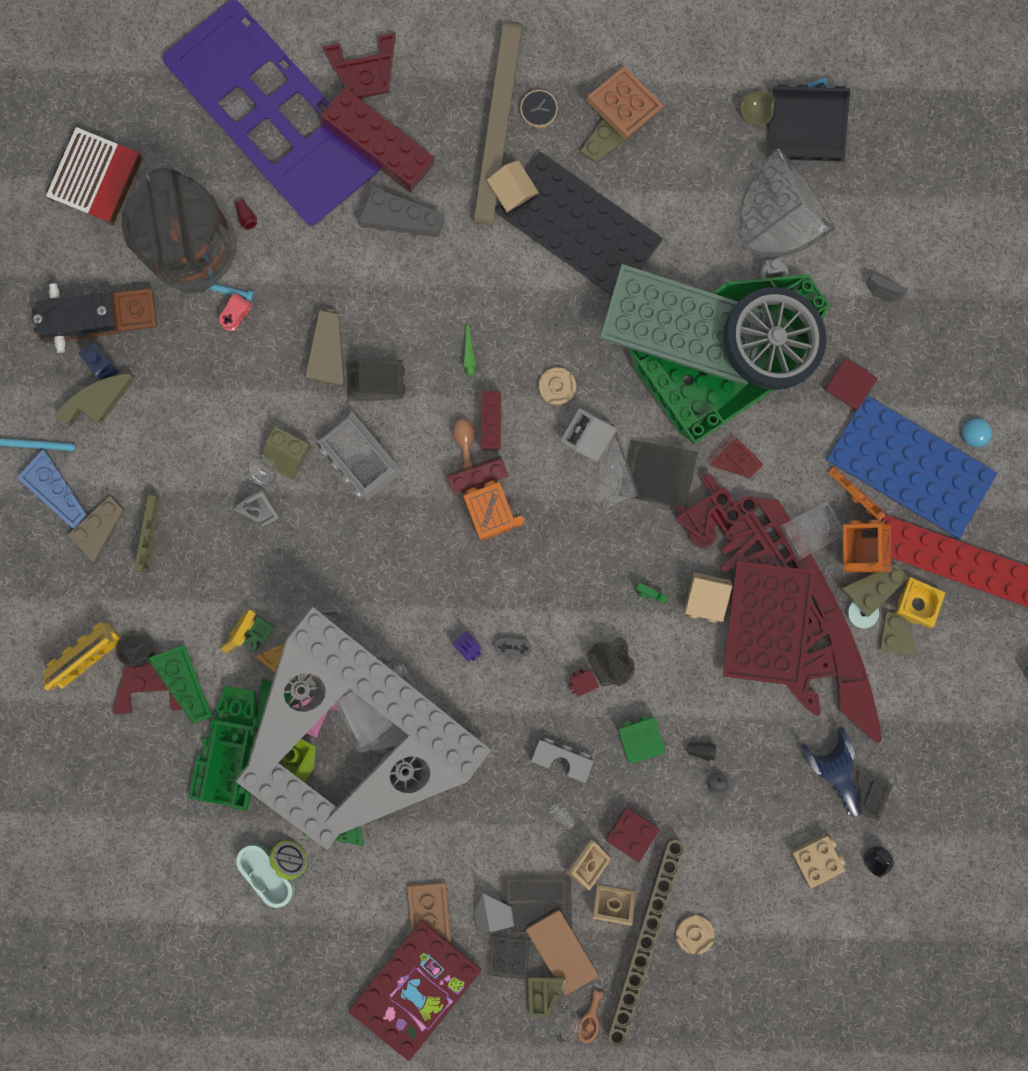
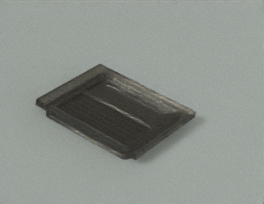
[619,440,698,509]
[501,875,572,935]

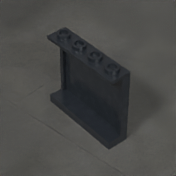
[767,84,850,162]

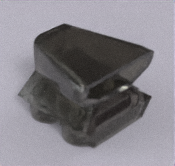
[586,637,635,687]

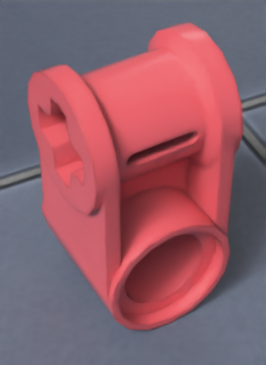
[219,293,252,331]

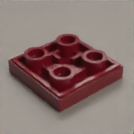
[824,358,878,411]

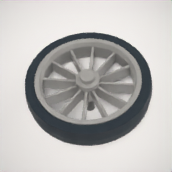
[723,287,826,390]

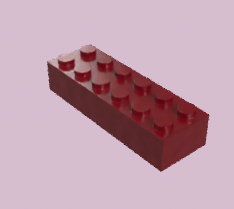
[320,87,434,193]

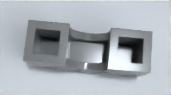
[531,737,594,783]

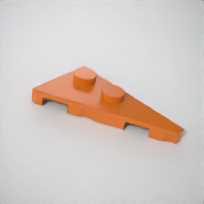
[828,467,885,520]

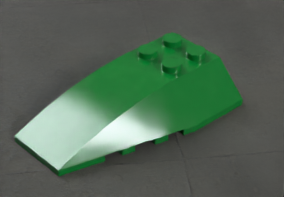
[188,686,258,812]

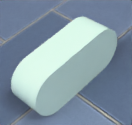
[236,843,295,908]

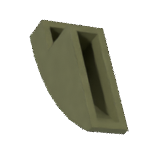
[55,374,135,426]

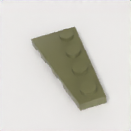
[134,495,160,573]

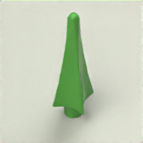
[463,324,477,376]

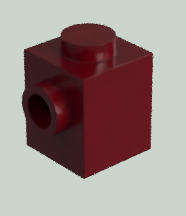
[568,669,599,697]

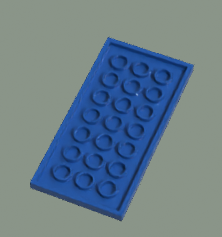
[826,396,998,539]

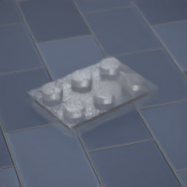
[780,501,843,560]

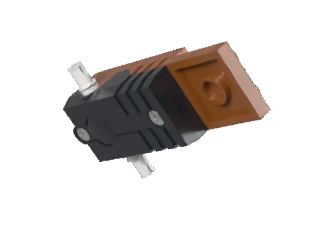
[31,283,157,353]

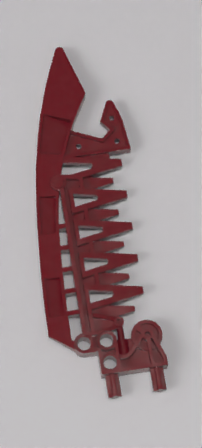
[669,473,882,743]

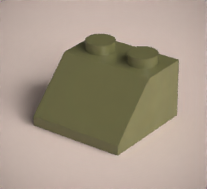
[259,426,311,480]

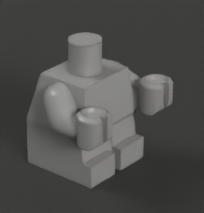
[760,258,791,279]

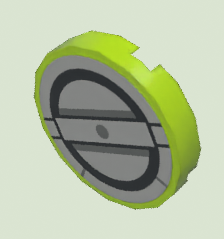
[269,841,307,880]

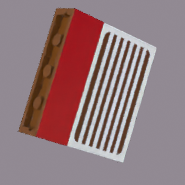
[46,127,143,226]

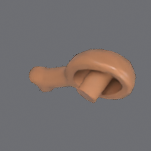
[452,418,475,468]
[577,989,604,1043]

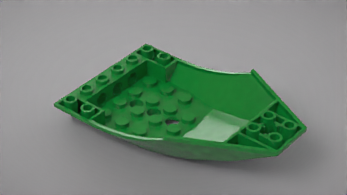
[628,274,830,444]

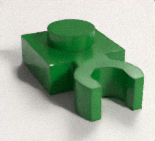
[635,582,668,604]
[242,616,275,652]

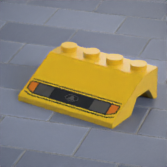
[43,622,123,691]

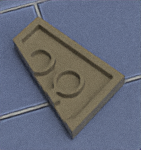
[68,496,124,563]

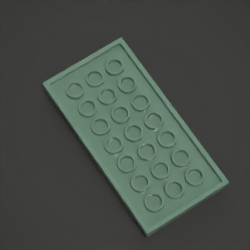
[599,264,765,385]

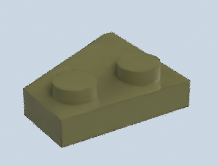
[879,612,918,656]
[528,976,566,1018]

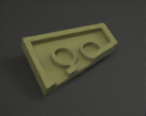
[580,118,643,163]
[840,564,909,617]

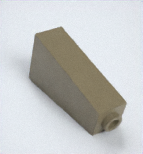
[305,309,345,388]

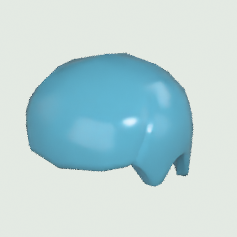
[962,418,992,448]

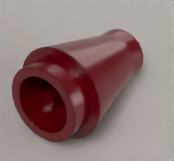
[235,200,258,230]

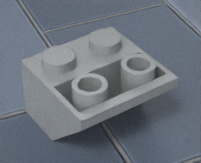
[560,408,618,462]

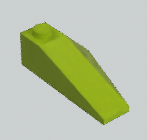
[278,739,316,783]

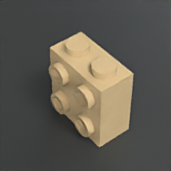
[684,572,732,623]
[790,834,846,889]

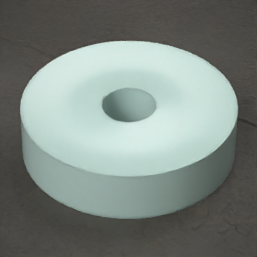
[847,602,879,628]

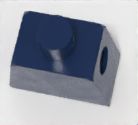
[79,342,119,380]

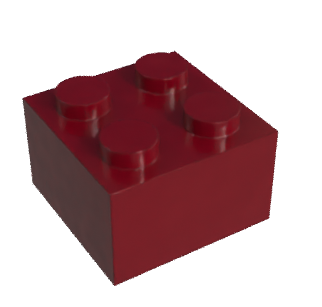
[605,806,660,863]

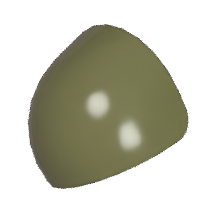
[741,91,774,126]

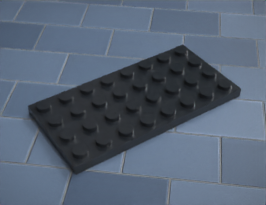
[496,152,663,296]

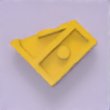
[220,609,256,653]

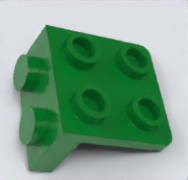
[617,714,665,764]

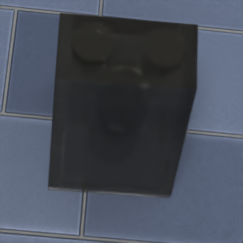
[346,358,405,402]

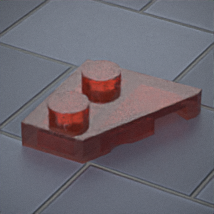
[710,438,764,479]

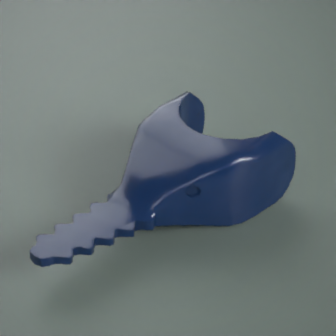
[800,726,862,817]

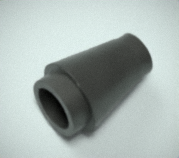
[688,742,716,761]

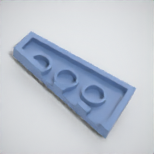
[17,450,88,529]

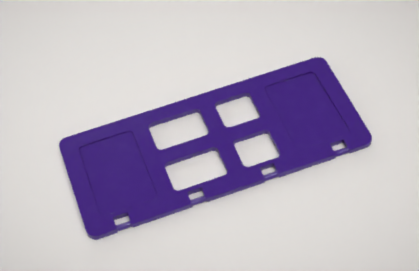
[162,0,380,225]

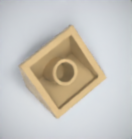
[486,160,539,213]
[565,840,611,891]
[592,884,635,926]

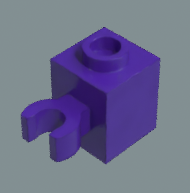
[452,631,482,661]

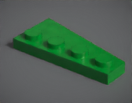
[148,645,212,724]

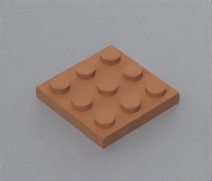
[586,66,664,140]

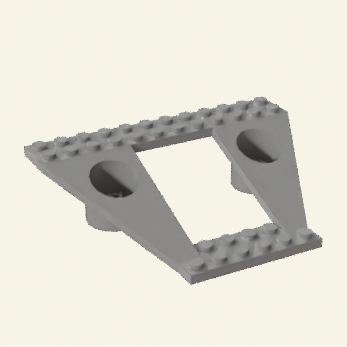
[235,606,491,850]

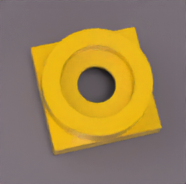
[896,577,945,629]

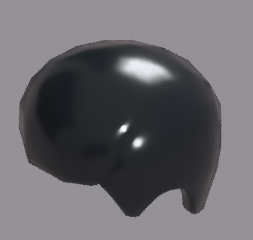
[863,846,894,877]

